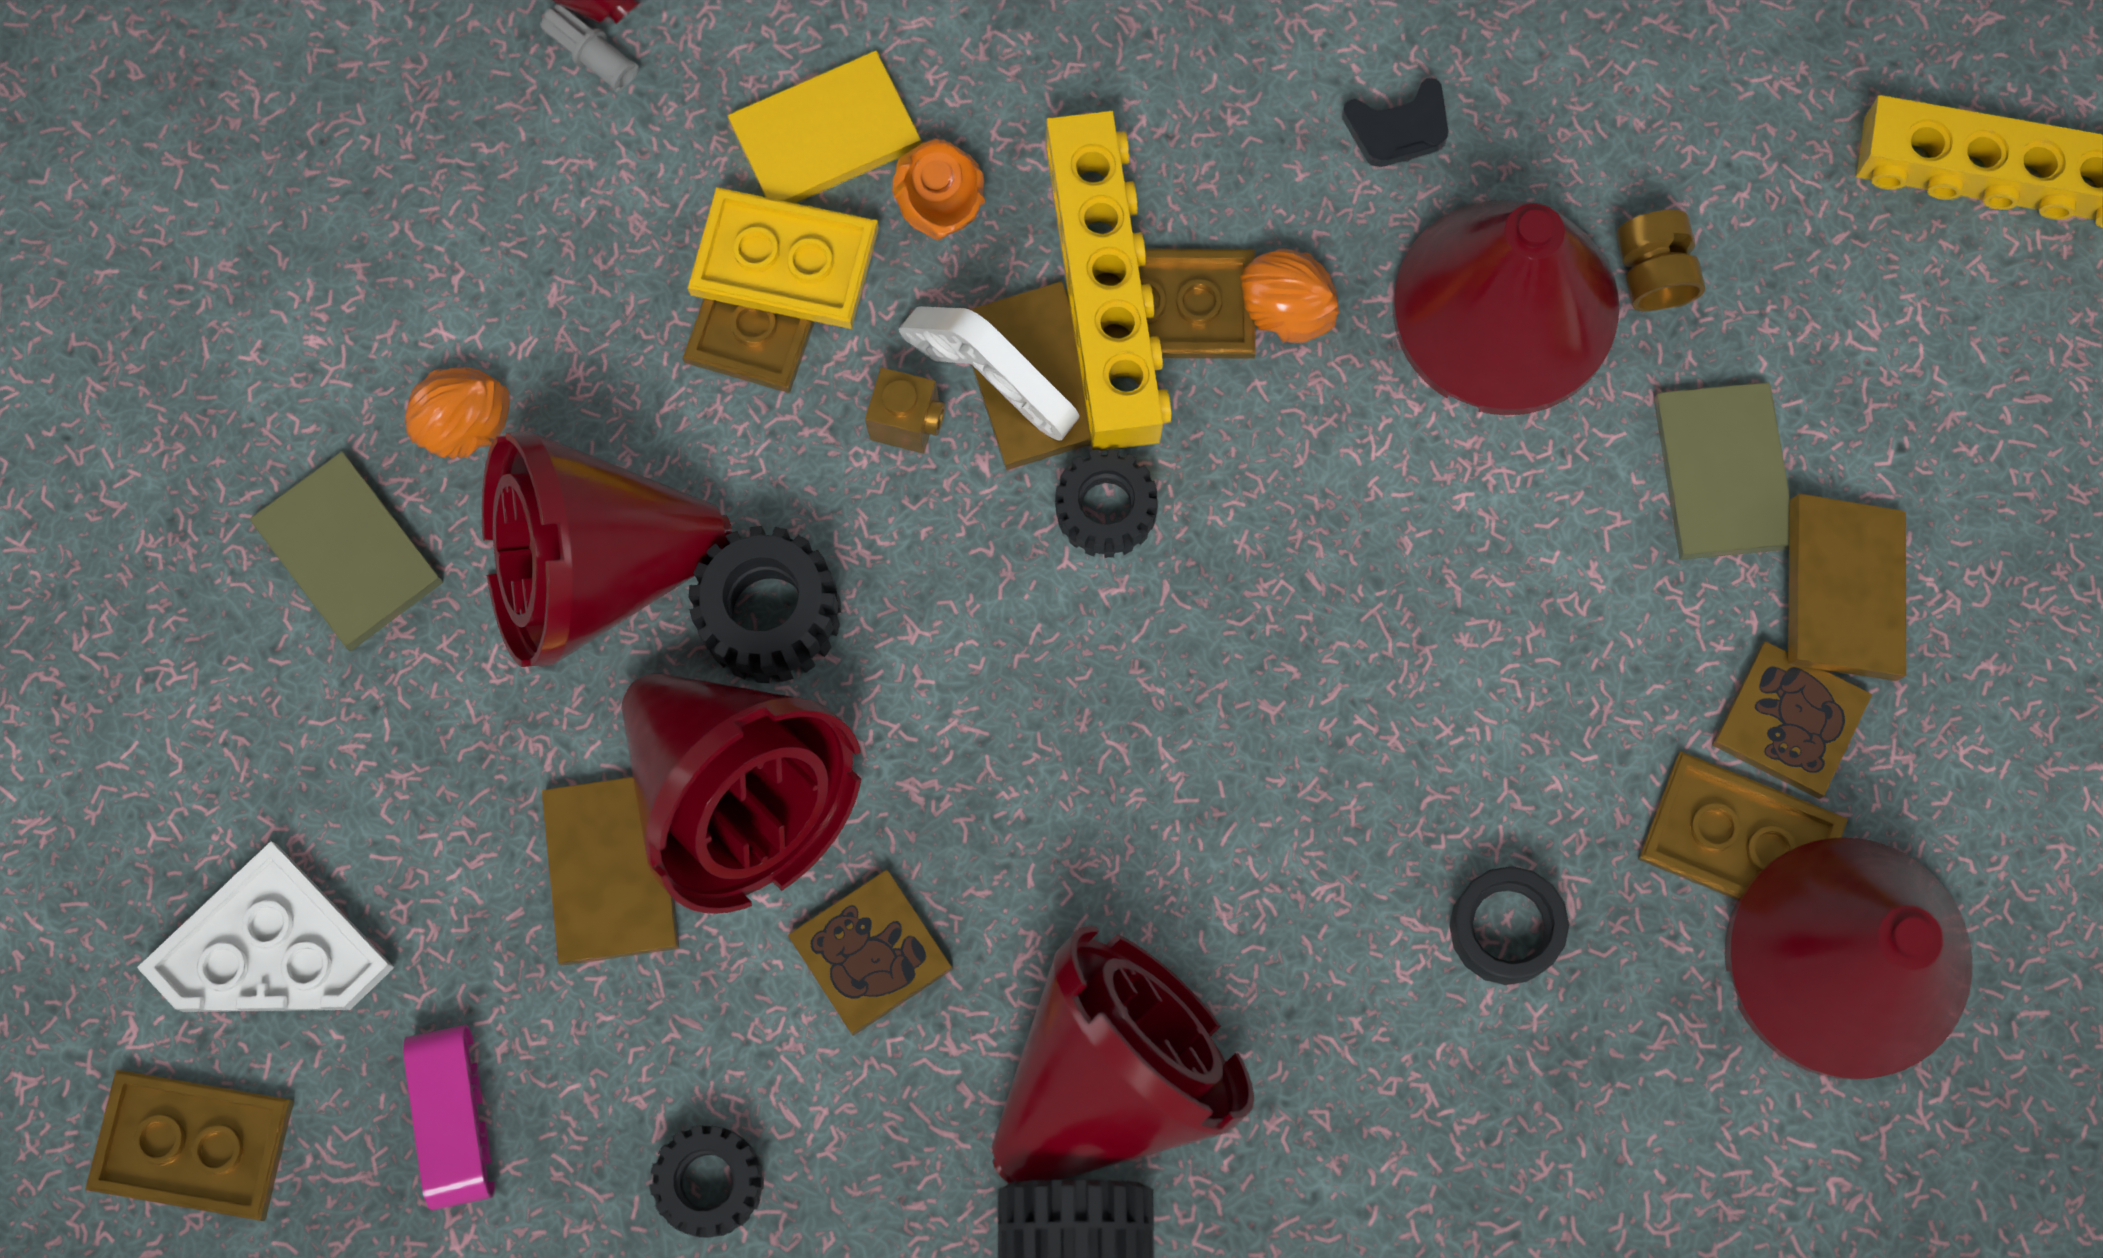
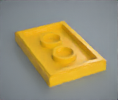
[727,51,922,203]
[688,187,879,329]

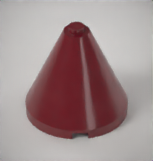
[1392,200,1619,415]
[482,431,732,667]
[621,673,861,914]
[1725,837,1972,1080]
[992,926,1254,1184]

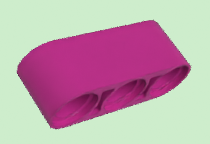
[403,1024,495,1211]

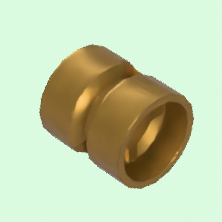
[1616,210,1706,312]

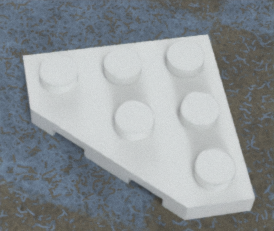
[137,841,394,1012]

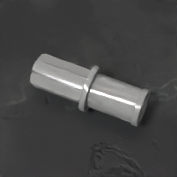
[541,4,639,93]

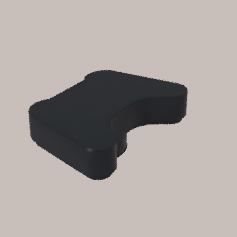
[1342,78,1449,167]

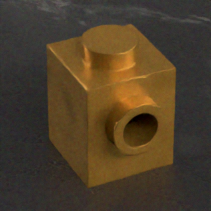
[865,367,945,454]

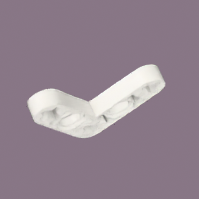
[899,306,1079,440]

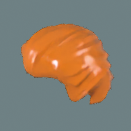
[892,138,985,241]
[1240,248,1339,343]
[405,367,510,460]

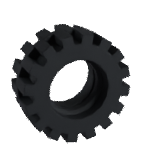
[1055,449,1158,558]
[649,1125,764,1238]

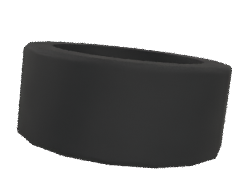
[1449,866,1569,985]

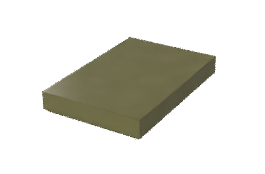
[1654,382,1790,560]
[249,452,444,652]

